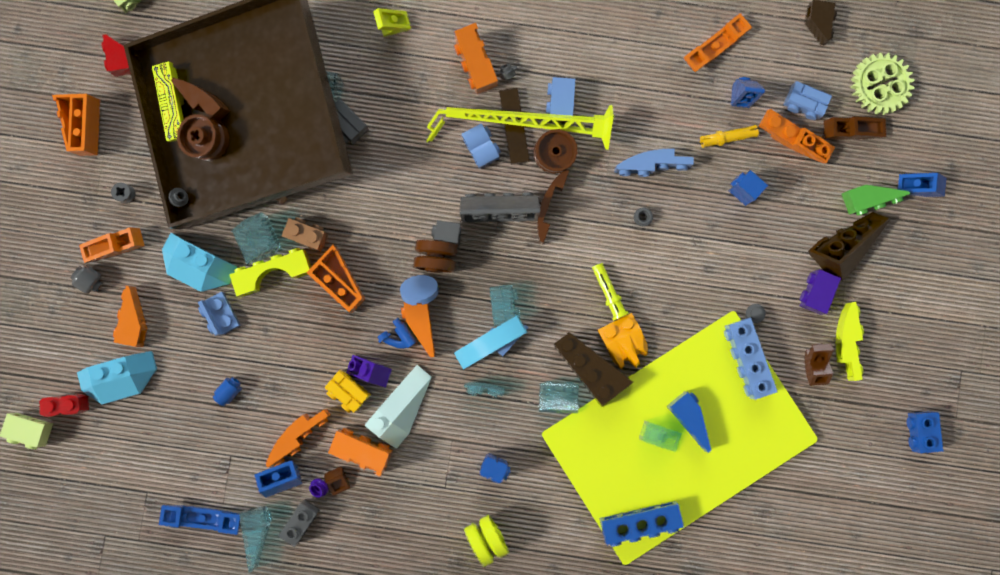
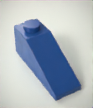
[731,77,765,108]
[667,391,711,453]

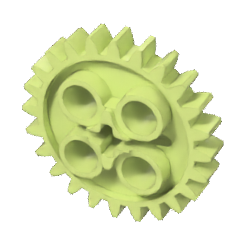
[850,53,915,115]

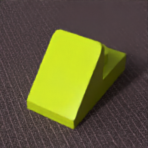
[373,8,411,36]

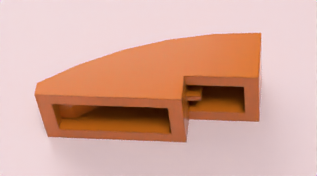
[79,227,145,263]

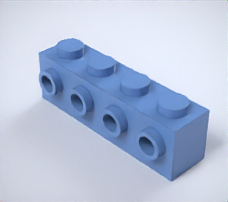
[724,318,777,400]

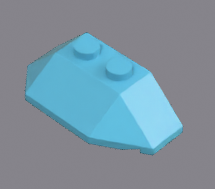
[162,233,239,292]
[77,351,157,404]

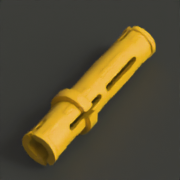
[700,125,759,148]

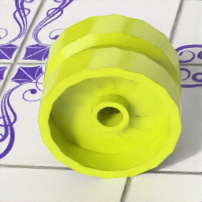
[464,514,509,567]

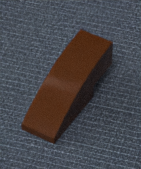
[171,78,230,121]
[824,116,886,140]

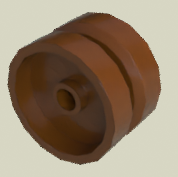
[177,114,230,161]
[533,129,578,174]
[413,240,458,273]

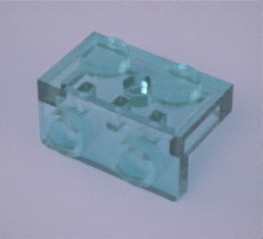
[539,381,579,413]

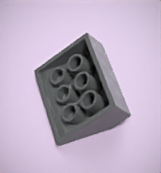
[460,192,540,223]

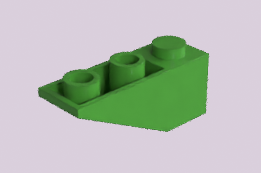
[842,185,910,216]

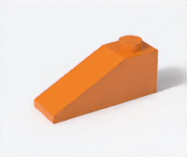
[401,302,436,358]

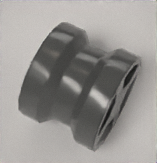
[111,182,136,204]

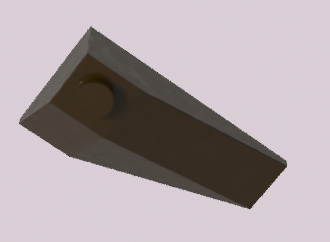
[808,212,890,281]

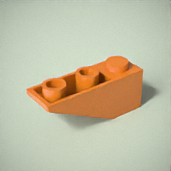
[113,286,147,347]

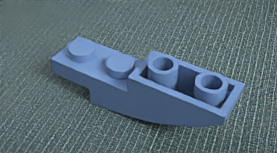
[614,149,694,177]

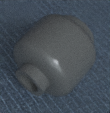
[70,265,102,294]

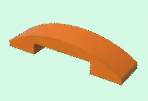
[683,13,752,72]

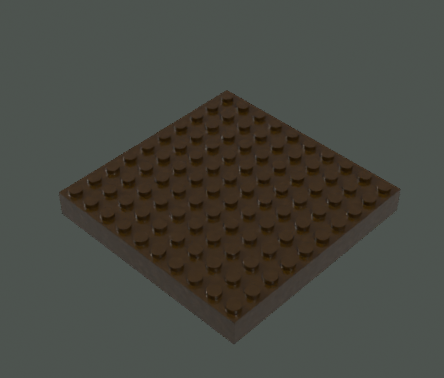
[124,0,353,230]

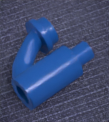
[377,318,418,349]

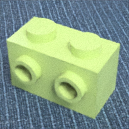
[0,413,53,449]

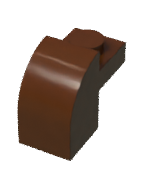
[804,343,834,386]

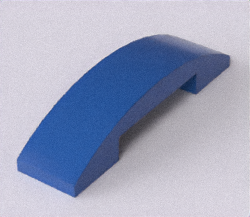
[159,505,241,535]

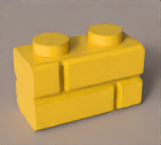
[325,370,371,413]

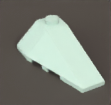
[365,365,432,449]

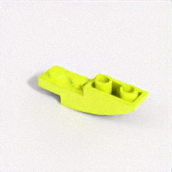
[835,302,864,381]

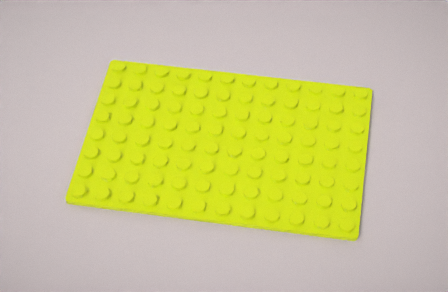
[542,311,818,565]

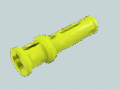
[592,263,629,321]

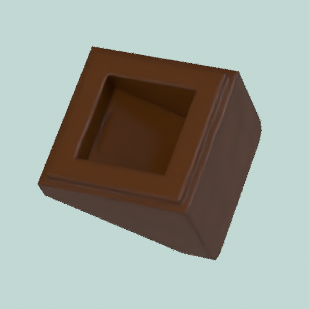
[324,466,351,496]

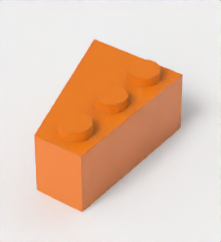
[307,244,365,313]

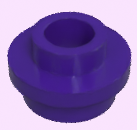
[309,478,328,498]

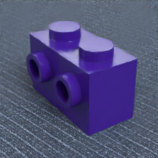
[799,269,841,315]

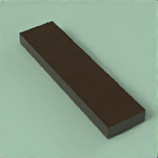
[499,88,530,165]

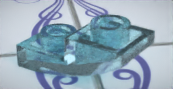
[464,382,505,398]

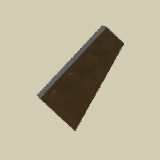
[554,332,633,407]

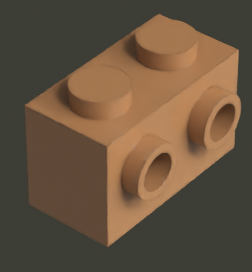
[281,217,328,252]

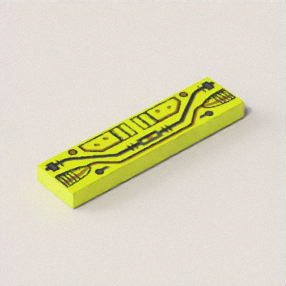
[152,61,184,142]

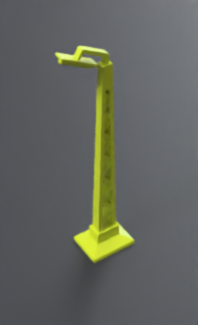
[426,105,614,150]

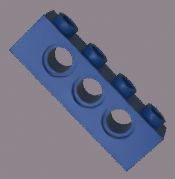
[599,501,684,547]

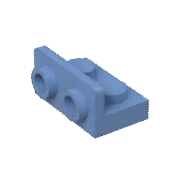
[198,292,241,336]

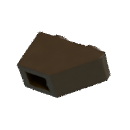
[805,0,837,46]

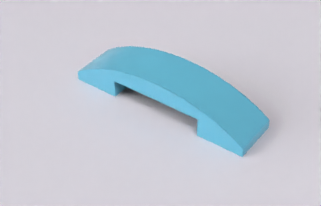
[454,315,527,369]

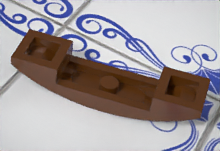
[537,170,569,245]

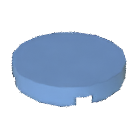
[400,275,438,305]

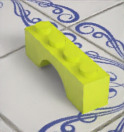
[229,248,312,298]

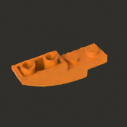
[759,109,835,164]
[266,409,331,468]

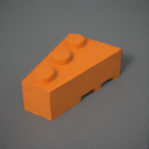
[454,23,498,94]
[52,94,100,156]
[328,428,393,476]

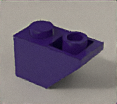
[346,355,392,388]

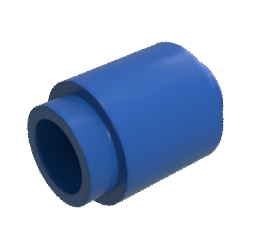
[213,377,242,406]

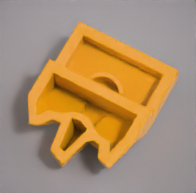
[598,313,648,369]

